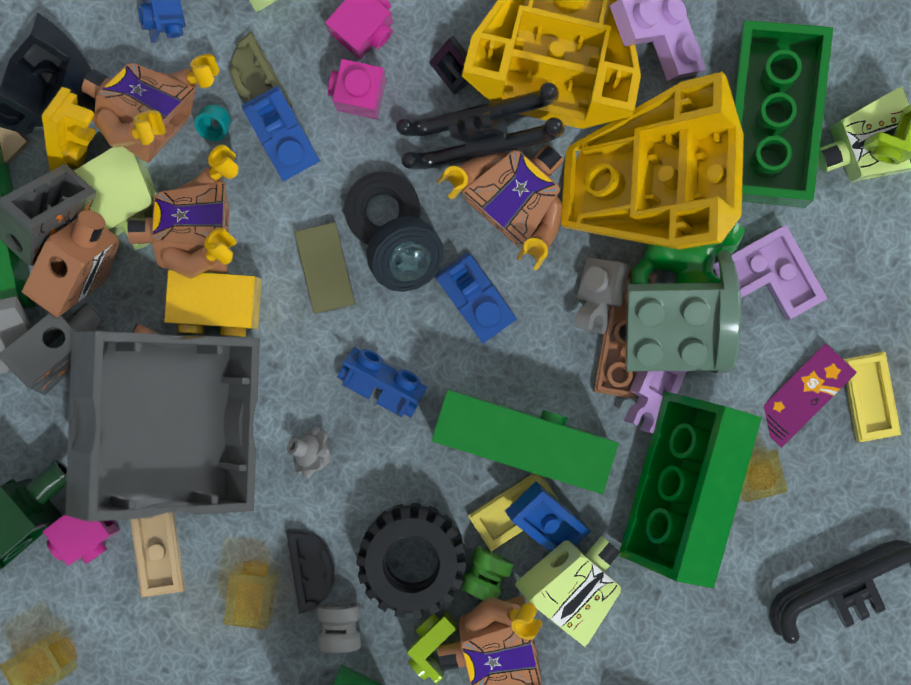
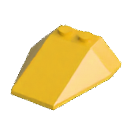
[462,0,641,129]
[561,72,744,249]

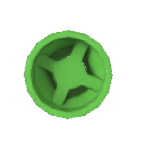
[461,546,515,601]

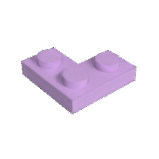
[610,0,706,81]
[713,225,828,320]

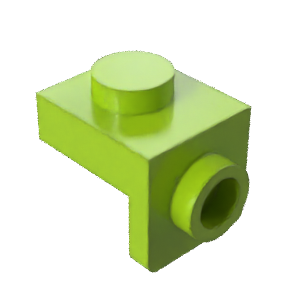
[863,104,911,165]
[407,611,458,684]

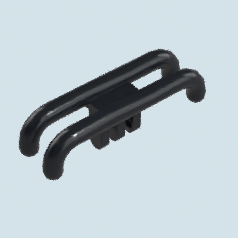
[396,82,565,170]
[769,540,911,644]

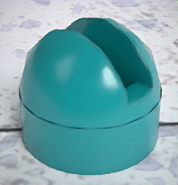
[194,103,232,142]

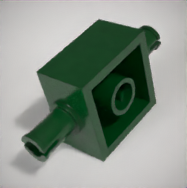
[0,459,67,571]

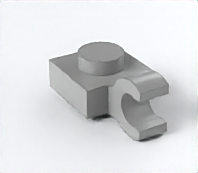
[575,257,630,334]

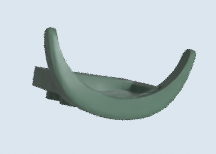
[625,250,742,373]

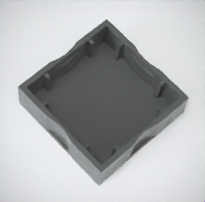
[65,331,260,522]

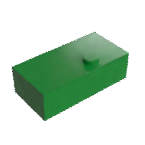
[732,20,834,208]
[432,388,619,495]
[619,391,762,589]

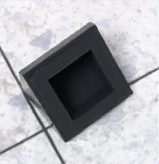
[429,36,469,95]

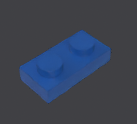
[505,481,591,552]

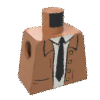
[22,210,120,318]

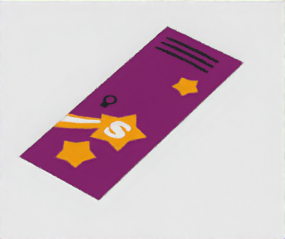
[764,343,857,448]

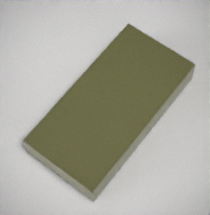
[294,222,356,314]

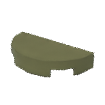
[230,32,293,107]

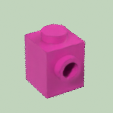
[325,0,393,61]
[328,59,387,120]
[42,515,120,566]

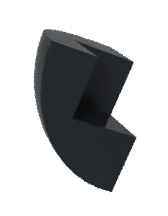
[0,12,96,134]

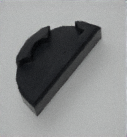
[286,529,335,614]

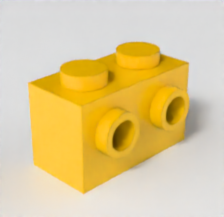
[164,270,262,337]

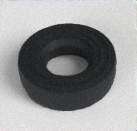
[344,171,421,245]

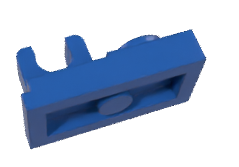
[241,85,321,181]
[434,252,517,344]

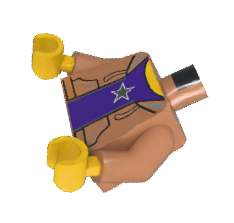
[82,54,220,163]
[436,144,564,271]
[127,145,238,279]
[438,596,543,685]

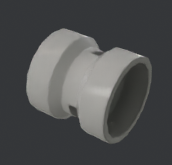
[317,601,361,653]

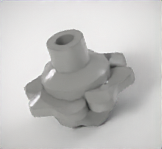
[287,427,332,478]

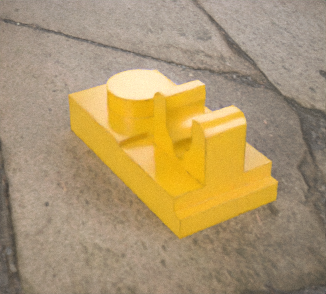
[42,87,96,172]

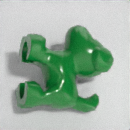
[630,223,745,284]

